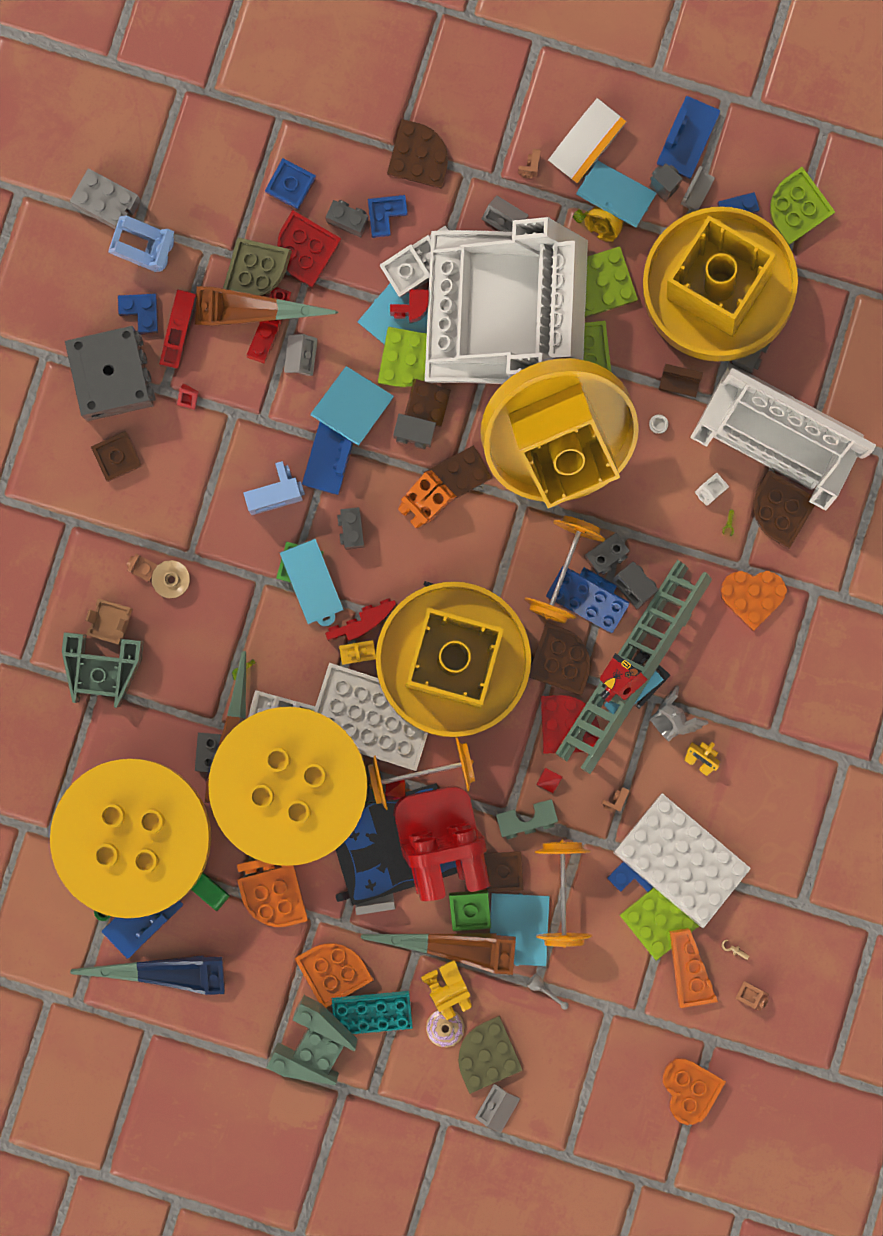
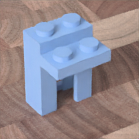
[108,215,174,272]
[243,461,305,515]

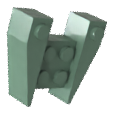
[62,632,144,708]
[266,995,358,1085]

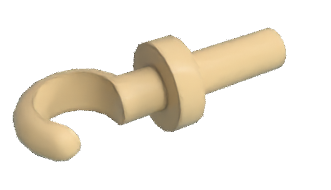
[722,939,749,960]

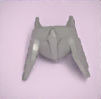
[649,685,709,742]

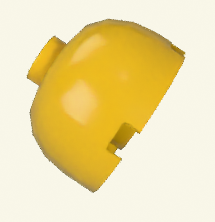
[584,206,623,242]

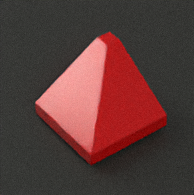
[177,384,199,410]
[536,768,562,793]
[385,780,406,800]

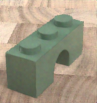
[496,799,558,840]

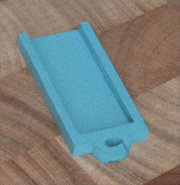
[279,538,343,626]

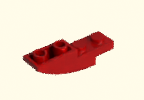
[247,287,291,364]
[159,289,196,369]
[325,598,396,642]

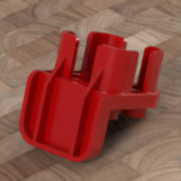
[394,786,490,901]

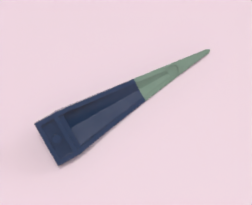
[70,955,225,995]

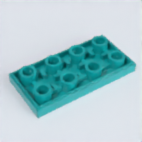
[332,991,413,1034]

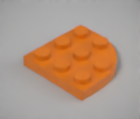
[237,865,308,927]
[294,943,374,1008]

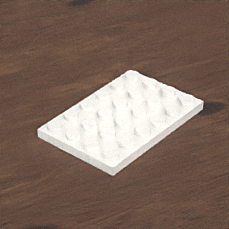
[314,663,428,771]
[613,793,751,928]

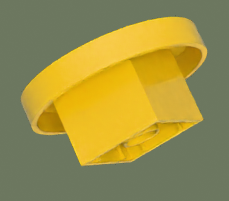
[643,207,798,362]
[481,358,639,508]
[376,582,531,737]
[208,707,368,866]
[50,759,211,918]

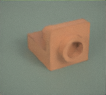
[518,149,540,178]
[127,554,158,582]
[602,787,630,814]
[735,981,769,1011]

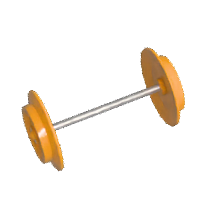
[524,516,605,623]
[368,737,475,810]
[535,839,592,948]

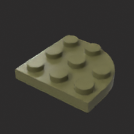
[223,238,292,296]
[458,1016,523,1094]

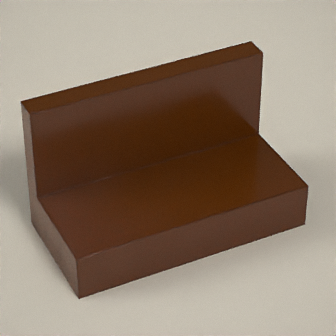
[659,364,703,398]

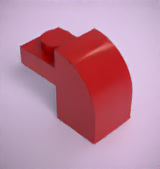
[390,289,429,323]

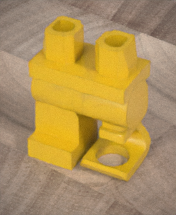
[420,960,472,1020]

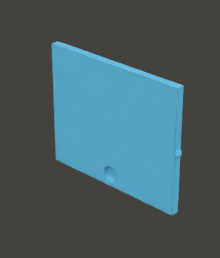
[576,160,657,227]
[358,283,428,345]
[310,366,394,446]
[490,893,549,966]

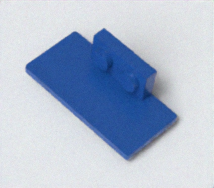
[657,96,720,179]
[302,422,353,495]
[546,566,630,633]
[102,901,183,959]

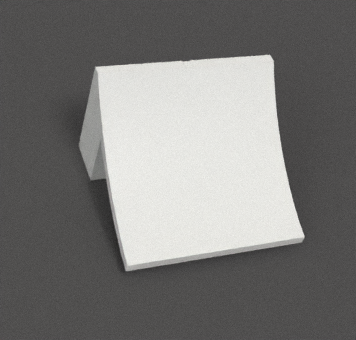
[425,217,588,384]
[690,363,876,511]

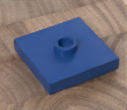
[265,158,316,210]

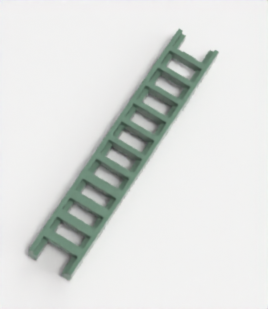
[556,560,712,774]

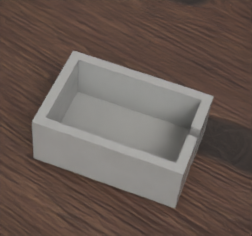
[70,168,141,233]

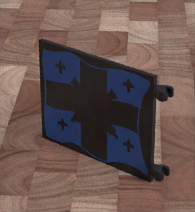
[335,783,457,906]

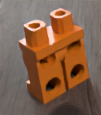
[398,470,457,528]

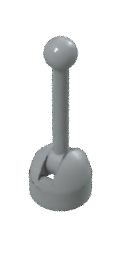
[526,974,569,1010]

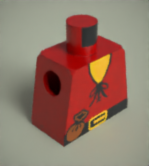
[600,653,648,703]

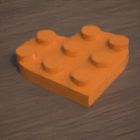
[720,571,787,631]
[662,1058,726,1125]

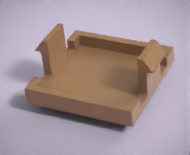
[85,599,133,645]

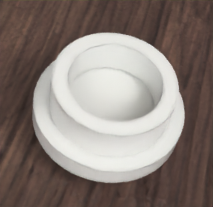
[649,415,668,434]

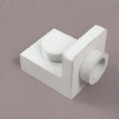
[695,473,729,506]

